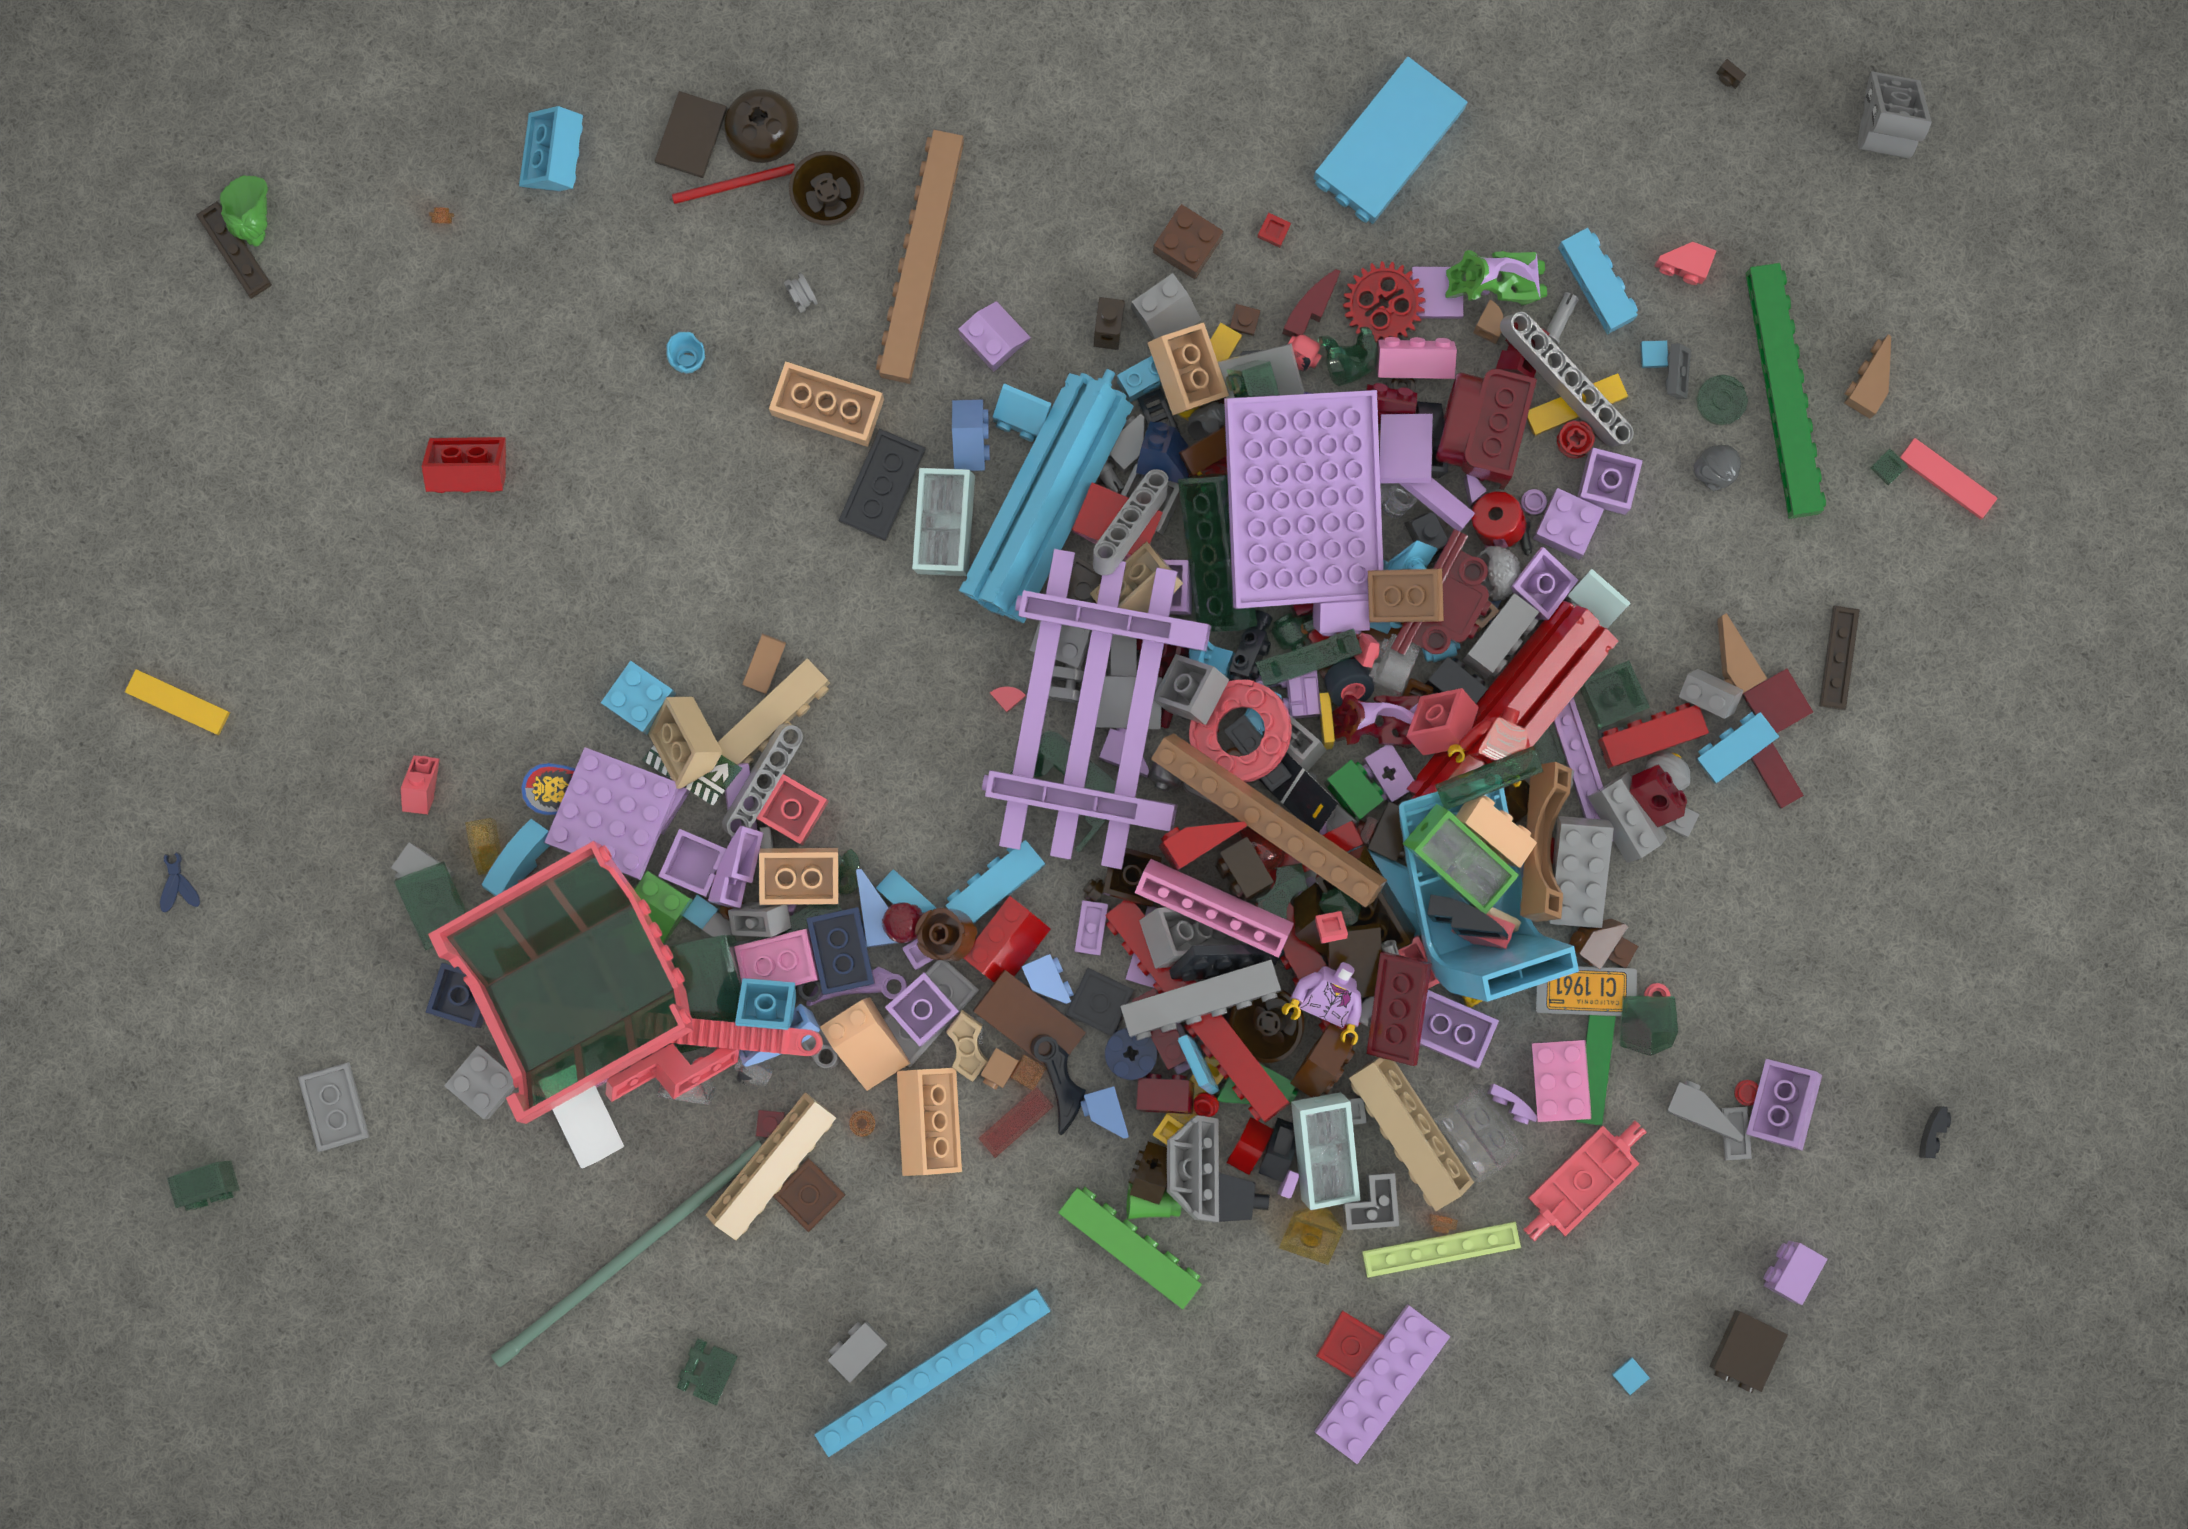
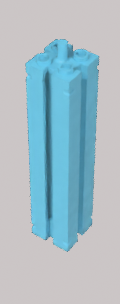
[959,369,1134,623]

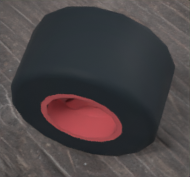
[1325,659,1375,707]

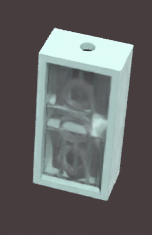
[912,468,975,576]
[1291,1092,1360,1210]

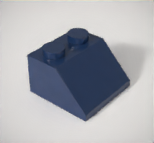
[1136,421,1189,485]

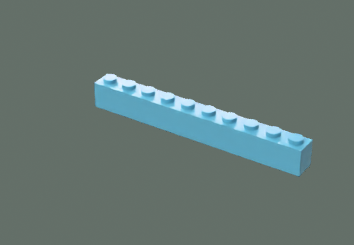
[815,1287,1051,1457]

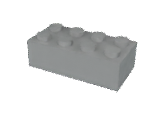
[1549,816,1614,928]

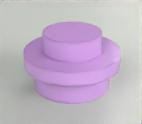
[1521,489,1547,515]

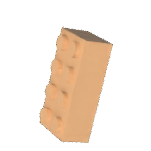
[769,361,884,447]

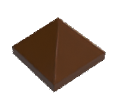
[1402,678,1434,696]

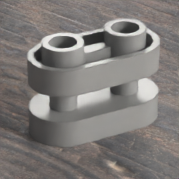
[1048,663,1084,703]

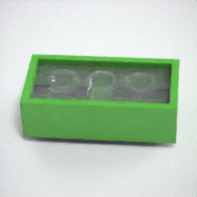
[1403,804,1519,914]

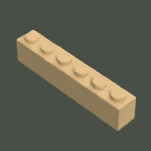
[705,658,830,787]
[706,1092,836,1241]

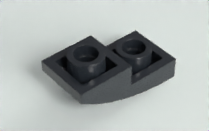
[1919,1106,1951,1159]

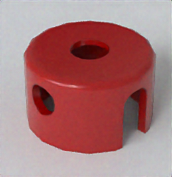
[1471,491,1527,547]

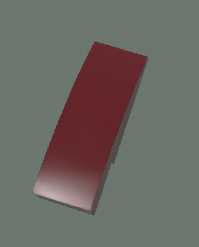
[1282,269,1341,337]

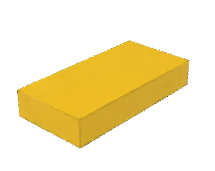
[1319,693,1335,750]

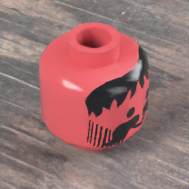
[1288,334,1322,372]

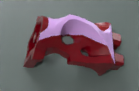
[1332,695,1420,749]

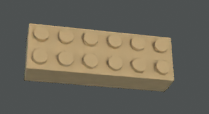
[1349,1057,1474,1211]

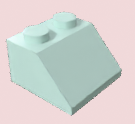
[1564,569,1630,628]

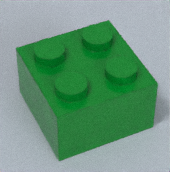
[1324,760,1384,822]

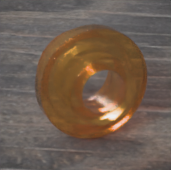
[429,207,454,223]
[849,1110,876,1137]

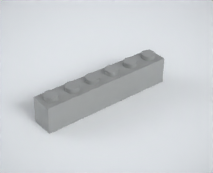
[1120,960,1281,1041]

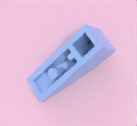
[856,869,898,948]

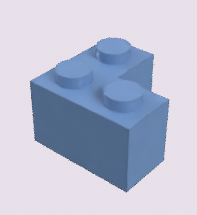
[952,400,990,471]

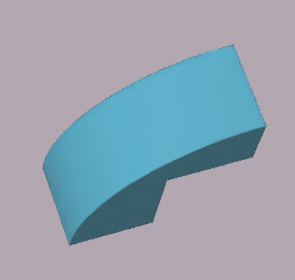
[876,869,936,913]

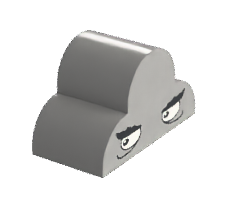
[1858,71,1932,159]

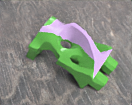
[1445,250,1547,306]

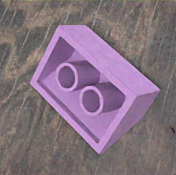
[1746,1059,1822,1151]

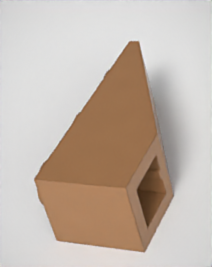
[1844,335,1891,419]

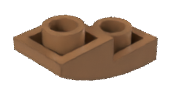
[742,634,786,694]

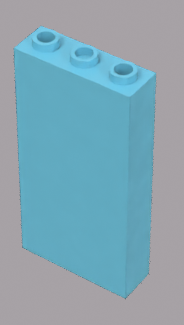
[1313,57,1468,224]

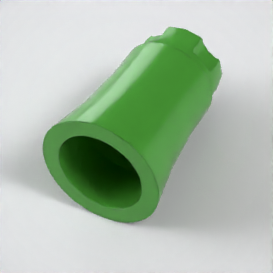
[1126,1183,1181,1220]

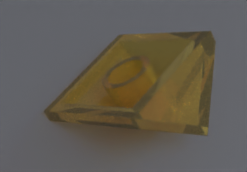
[1279,1207,1343,1265]

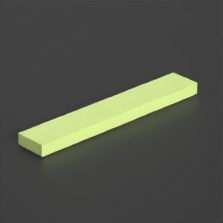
[1362,1222,1521,1277]

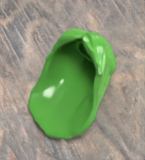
[220,175,268,246]

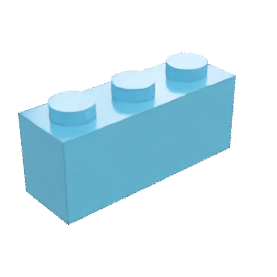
[1696,712,1779,784]

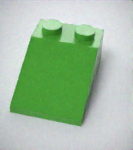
[608,871,693,965]

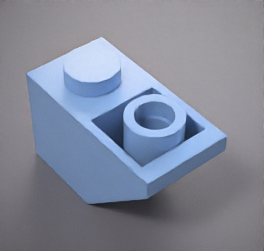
[1022,954,1074,1004]

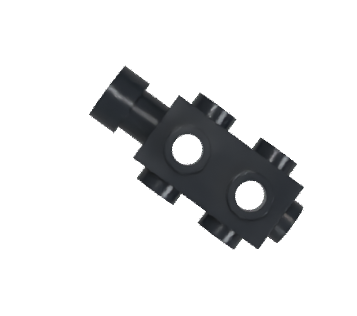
[1229,610,1273,681]

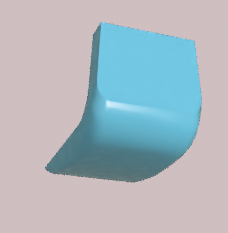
[1399,774,1579,1002]

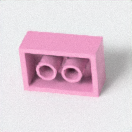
[1532,1040,1592,1122]

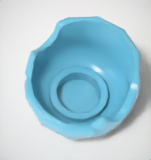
[666,332,705,374]

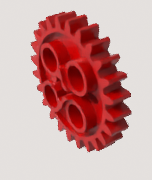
[1343,261,1426,344]

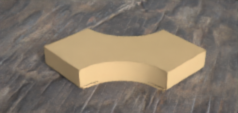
[946,1010,988,1082]

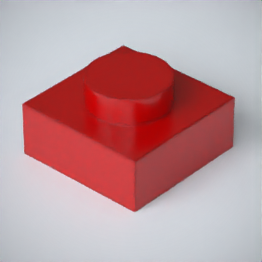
[1257,212,1291,248]

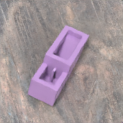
[708,826,763,908]

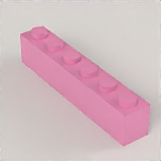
[1135,859,1294,958]

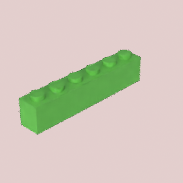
[1058,1186,1202,1309]

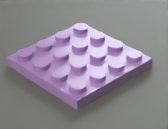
[544,748,679,880]

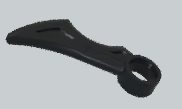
[1030,1034,1086,1135]

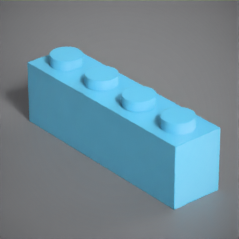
[1558,228,1638,335]
[945,840,1045,924]

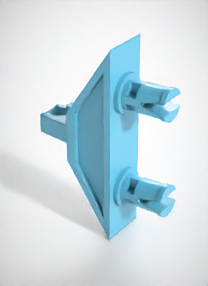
[1370,540,1438,634]

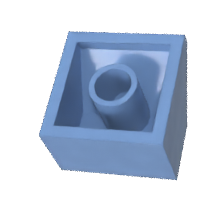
[1081,1086,1129,1138]

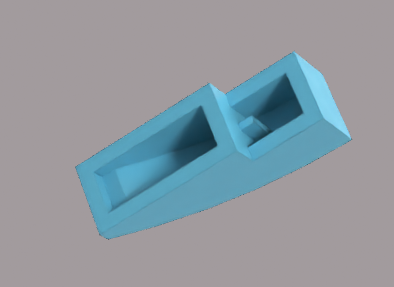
[482,819,550,896]

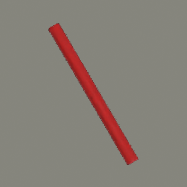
[672,163,795,204]

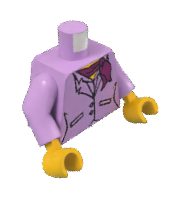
[1282,962,1362,1045]

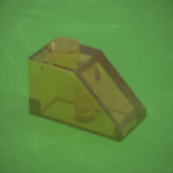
[465,818,501,875]

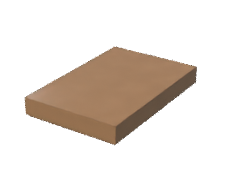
[1368,569,1444,622]

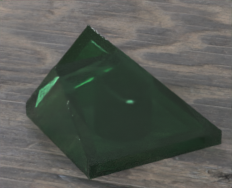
[1620,996,1678,1056]

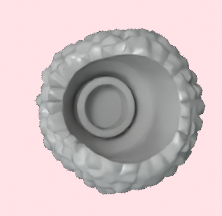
[1477,546,1521,601]

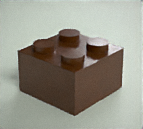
[1153,204,1224,279]
[1290,1023,1355,1098]

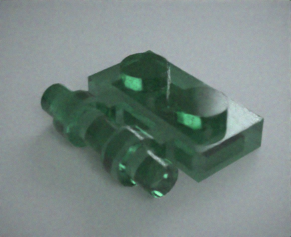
[677,1338,738,1405]

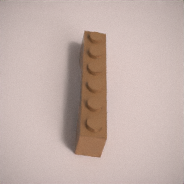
[1520,762,1572,922]

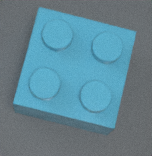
[601,661,676,735]

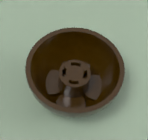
[724,89,799,163]
[789,151,864,226]
[1229,989,1305,1063]

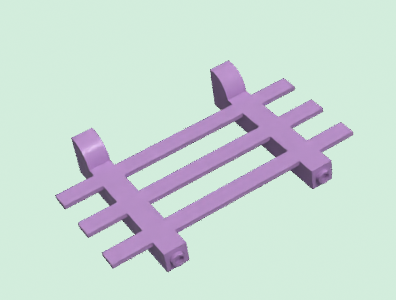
[982,549,1211,869]

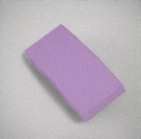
[1487,1084,1537,1125]

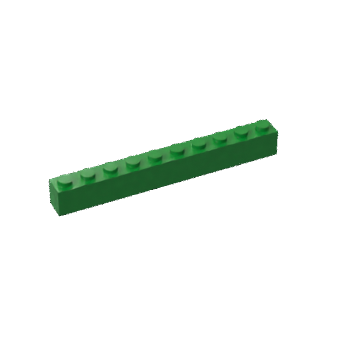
[1745,263,1826,519]

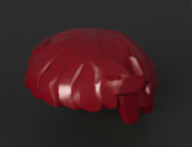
[882,902,924,943]

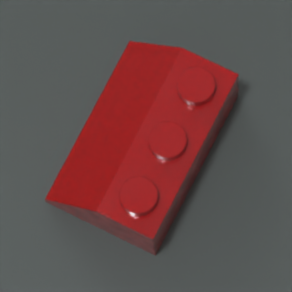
[422,437,506,493]
[963,896,1051,982]

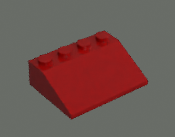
[1158,822,1247,870]

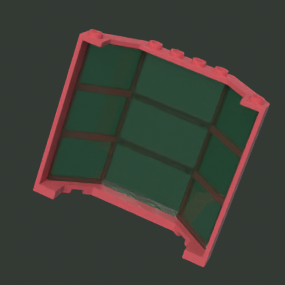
[428,841,693,1124]

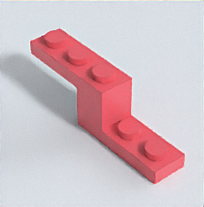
[606,1043,740,1102]

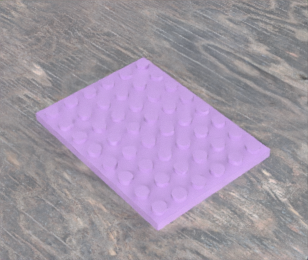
[1224,390,1383,608]

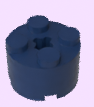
[1105,1028,1157,1080]

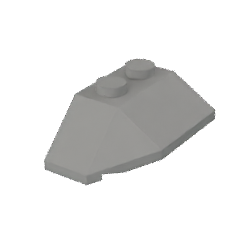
[1167,1115,1219,1223]

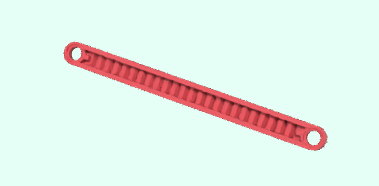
[511,1002,823,1056]

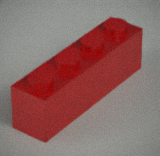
[1597,703,1709,769]

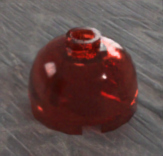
[1239,826,1286,873]

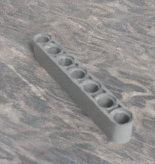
[1500,312,1634,447]

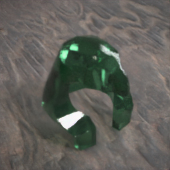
[1318,327,1379,386]

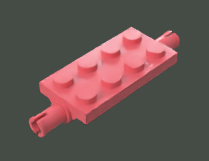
[1523,1121,1647,1242]

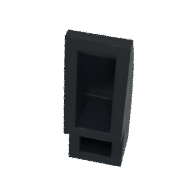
[1427,895,1509,940]

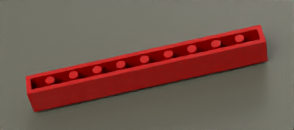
[1105,900,1290,1123]

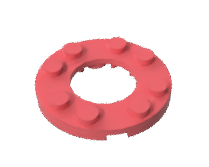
[1189,680,1292,783]

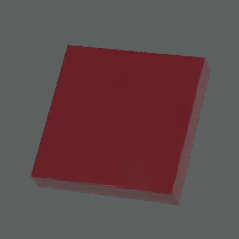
[1742,669,1813,733]

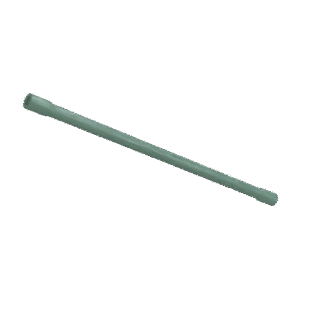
[491,1140,763,1368]

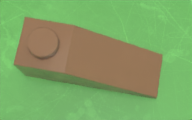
[1717,613,1767,693]

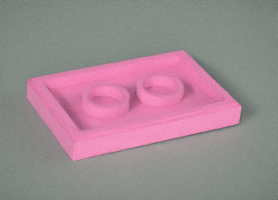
[734,929,820,986]

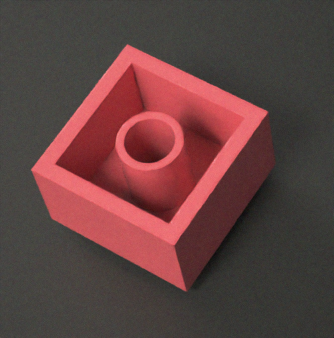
[1406,688,1479,755]
[756,774,829,845]

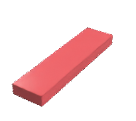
[1898,438,1997,520]

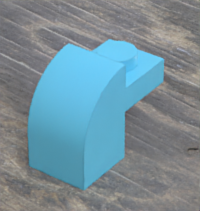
[1189,641,1239,679]

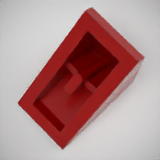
[1226,1117,1273,1175]

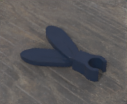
[160,852,200,912]

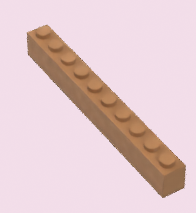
[876,130,964,384]
[1151,733,1387,907]

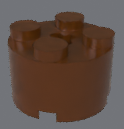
[915,908,977,961]

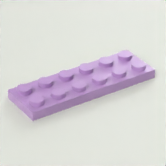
[1314,1304,1450,1464]

